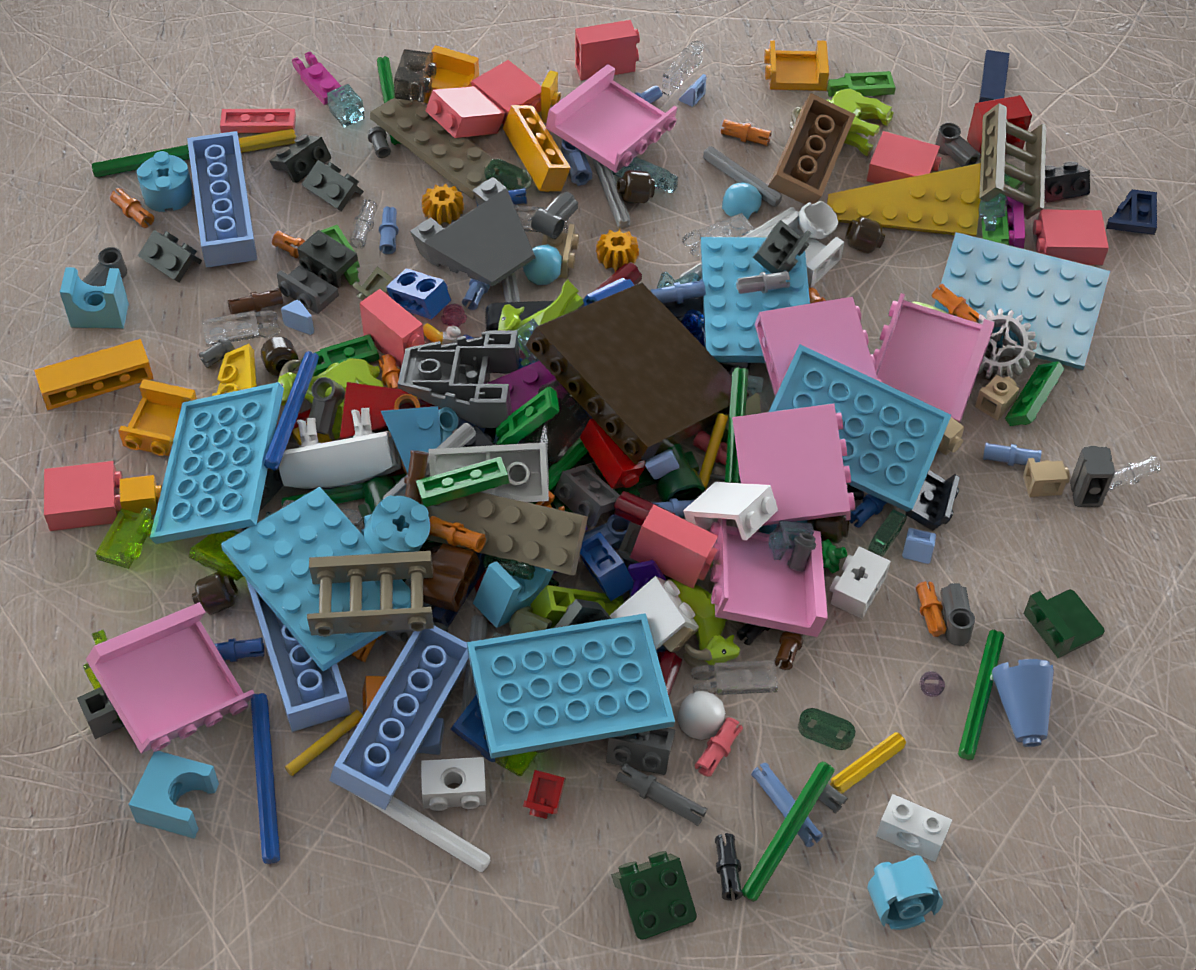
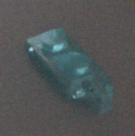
[612,157,678,193]
[978,174,1010,231]

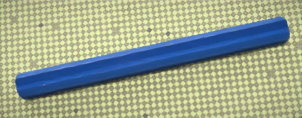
[264,351,319,470]
[251,693,280,864]

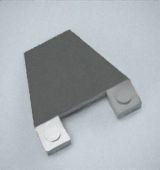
[410,177,536,286]
[398,330,520,428]

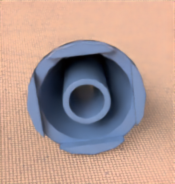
[992,659,1054,747]

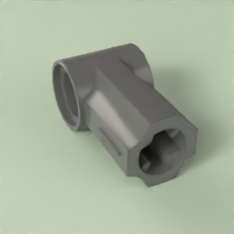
[935,123,981,167]
[531,192,578,239]
[82,247,127,287]
[309,377,345,435]
[940,583,975,646]

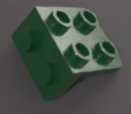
[1023,589,1105,658]
[611,851,697,940]

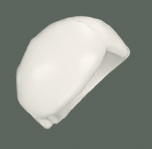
[798,201,838,239]
[678,691,726,740]

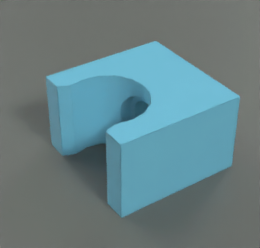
[60,267,129,329]
[473,561,554,628]
[129,751,219,839]

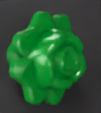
[821,539,847,574]

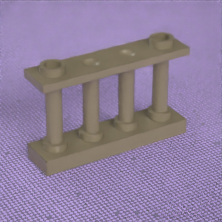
[979,103,1047,220]
[307,551,434,637]

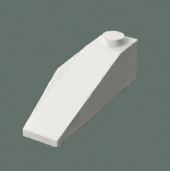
[429,443,549,502]

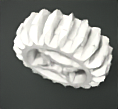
[973,309,1037,379]

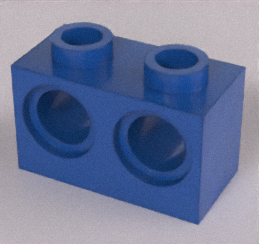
[386,268,451,320]
[580,532,634,601]

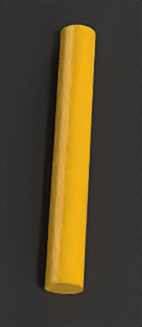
[699,414,728,490]
[285,709,363,776]

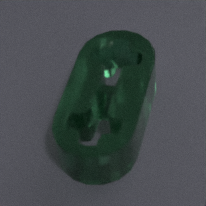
[484,158,532,191]
[868,509,907,557]
[798,708,856,750]

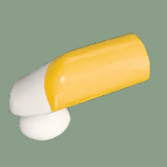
[423,323,461,345]

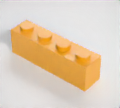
[503,105,571,192]
[34,339,154,411]

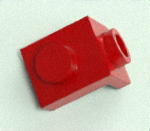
[523,770,566,819]

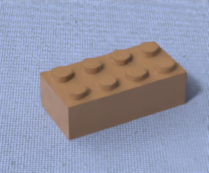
[768,93,856,205]

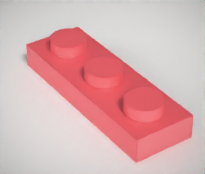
[220,109,296,133]

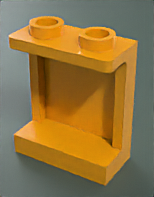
[764,40,829,91]
[411,45,479,104]
[118,379,197,456]

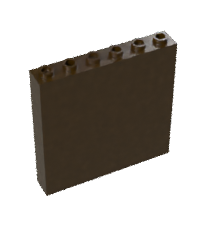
[525,283,749,465]

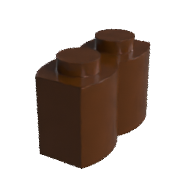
[423,543,480,612]

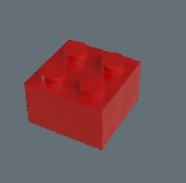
[967,95,1032,159]

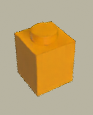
[120,475,162,518]

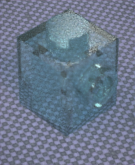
[327,84,365,127]

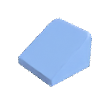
[679,74,707,107]
[281,299,314,335]
[645,449,679,479]
[902,528,936,564]
[418,718,444,755]

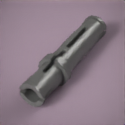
[616,763,708,826]

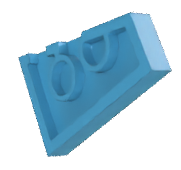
[381,406,441,473]

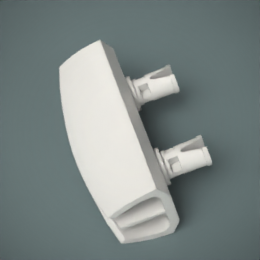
[279,408,401,489]

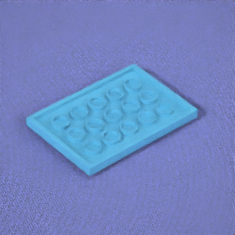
[934,232,1110,370]
[700,237,810,363]
[769,344,951,511]
[150,382,284,544]
[221,487,411,671]
[467,613,675,758]

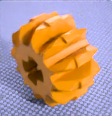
[421,183,464,225]
[596,229,639,272]

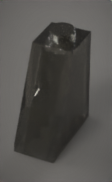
[525,379,591,466]

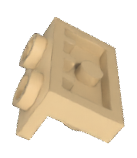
[542,224,579,278]

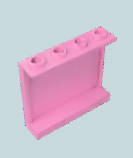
[546,64,677,173]
[873,293,995,423]
[755,297,882,396]
[732,403,855,532]
[710,518,828,637]
[86,602,255,754]

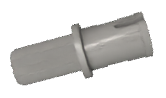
[736,271,790,294]

